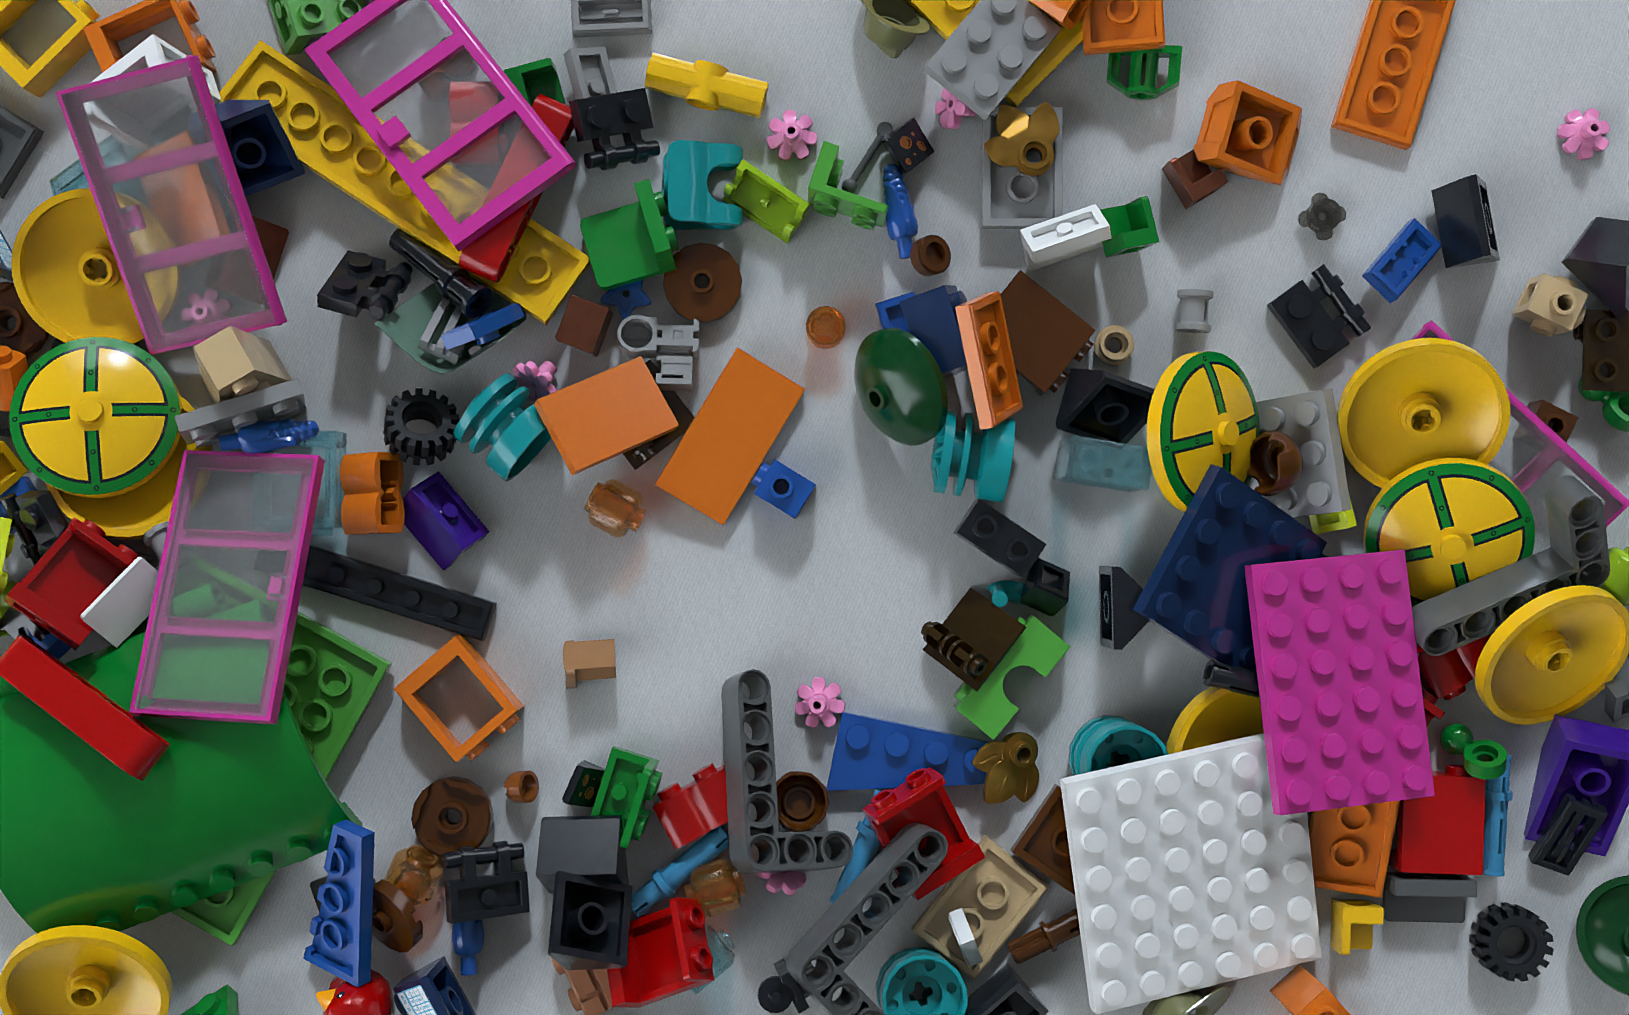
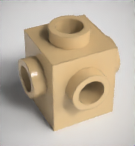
[1512,273,1589,337]

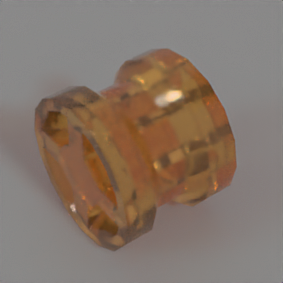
[806,306,846,349]

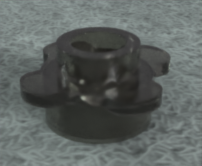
[1298,193,1346,241]

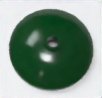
[854,327,948,446]
[1576,875,1629,996]

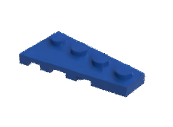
[826,711,990,791]
[303,820,375,987]

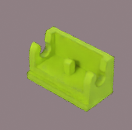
[722,159,810,244]

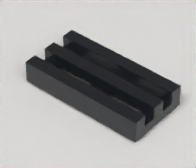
[1528,793,1608,876]

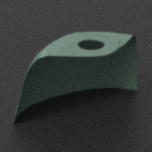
[374,276,526,374]

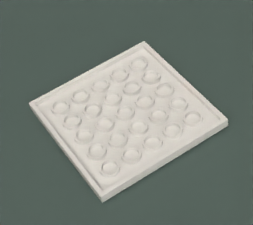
[1060,733,1322,1015]

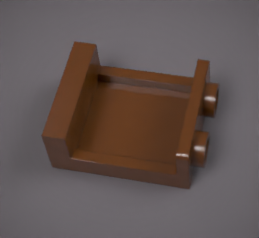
[1001,270,1096,396]

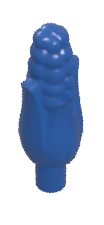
[883,163,918,259]
[219,418,319,454]
[452,919,484,976]

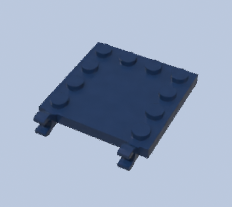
[1132,464,1328,671]

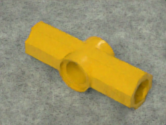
[644,53,769,118]

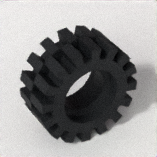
[383,388,459,466]
[1469,902,1554,982]

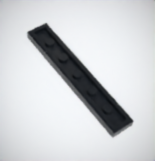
[255,532,497,641]

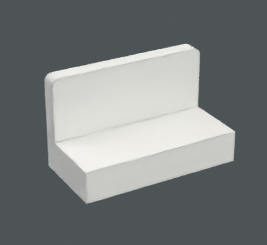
[1020,204,1111,271]
[80,557,158,648]

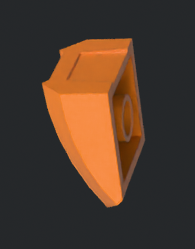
[1193,80,1302,186]

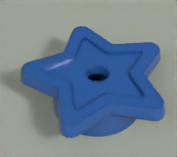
[600,279,652,320]

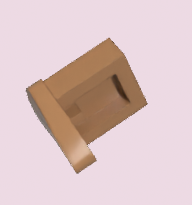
[563,639,616,689]

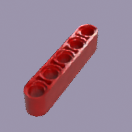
[458,94,574,283]
[0,634,170,781]

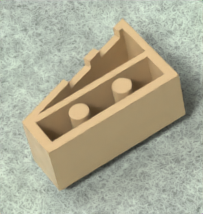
[193,326,292,404]

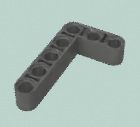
[1412,475,1610,656]
[721,669,853,874]
[786,822,948,1015]

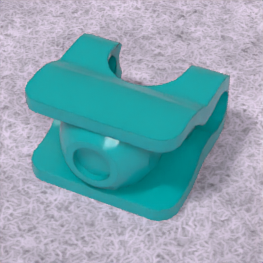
[662,140,743,230]

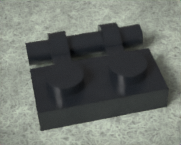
[569,88,660,170]
[317,250,413,320]
[1267,264,1371,369]
[0,490,68,566]
[442,841,530,924]

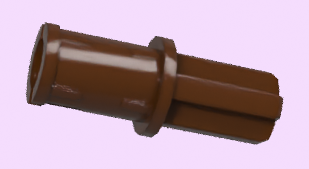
[1008,908,1080,964]

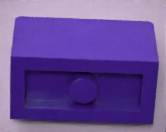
[403,471,490,570]

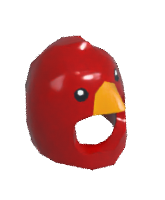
[315,969,394,1015]

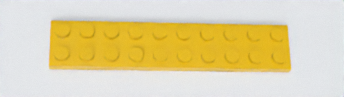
[219,40,591,326]

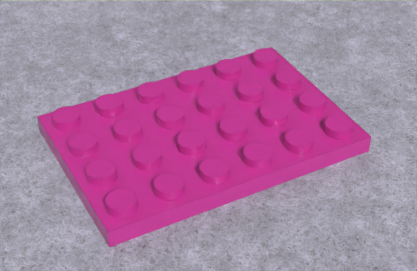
[1244,550,1435,815]

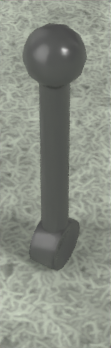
[842,122,893,193]

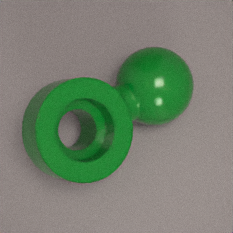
[1578,376,1629,432]
[1440,723,1507,780]

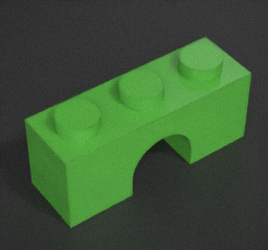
[953,614,1071,740]

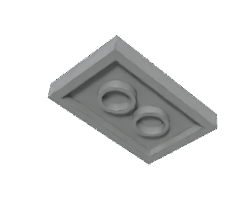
[923,0,1062,121]
[981,107,1063,229]
[174,378,306,447]
[1256,388,1351,518]

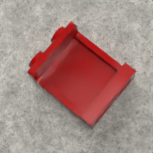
[5,518,139,651]
[1388,765,1486,875]
[862,767,985,900]
[607,897,715,1008]

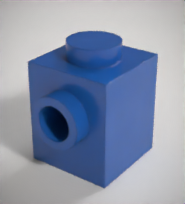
[752,459,816,519]

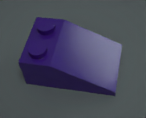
[1524,715,1629,856]

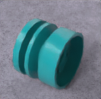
[453,373,551,482]
[931,410,1015,502]
[1068,715,1168,776]
[876,946,968,1015]

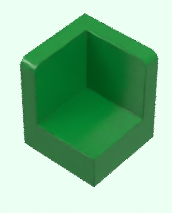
[504,58,566,107]
[1100,196,1159,258]

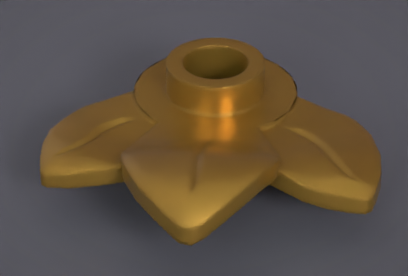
[983,102,1060,177]
[971,732,1039,804]

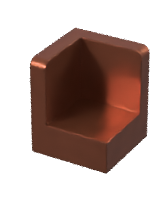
[1162,149,1229,209]
[555,294,614,357]

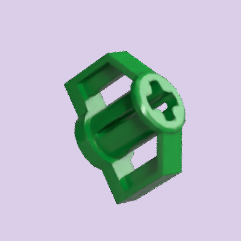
[1107,45,1182,100]

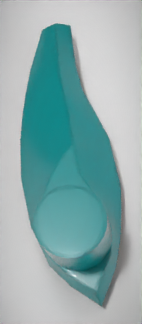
[986,580,1025,607]

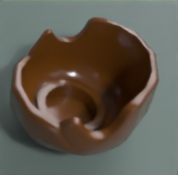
[1247,431,1303,496]
[776,771,830,832]

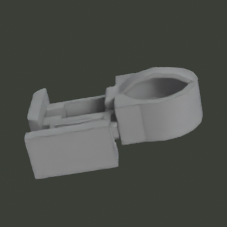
[617,315,699,392]

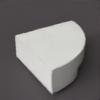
[948,908,983,967]

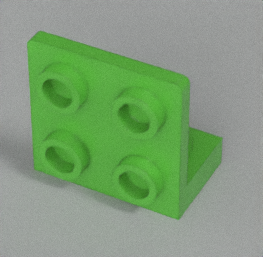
[267,0,372,55]
[808,141,889,230]

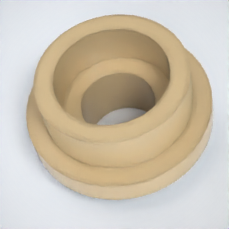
[1094,325,1135,366]

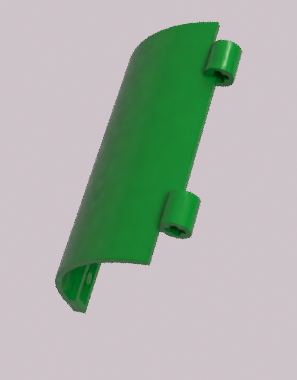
[0,582,363,933]

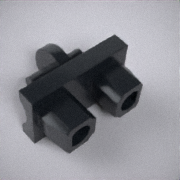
[757,958,814,1014]

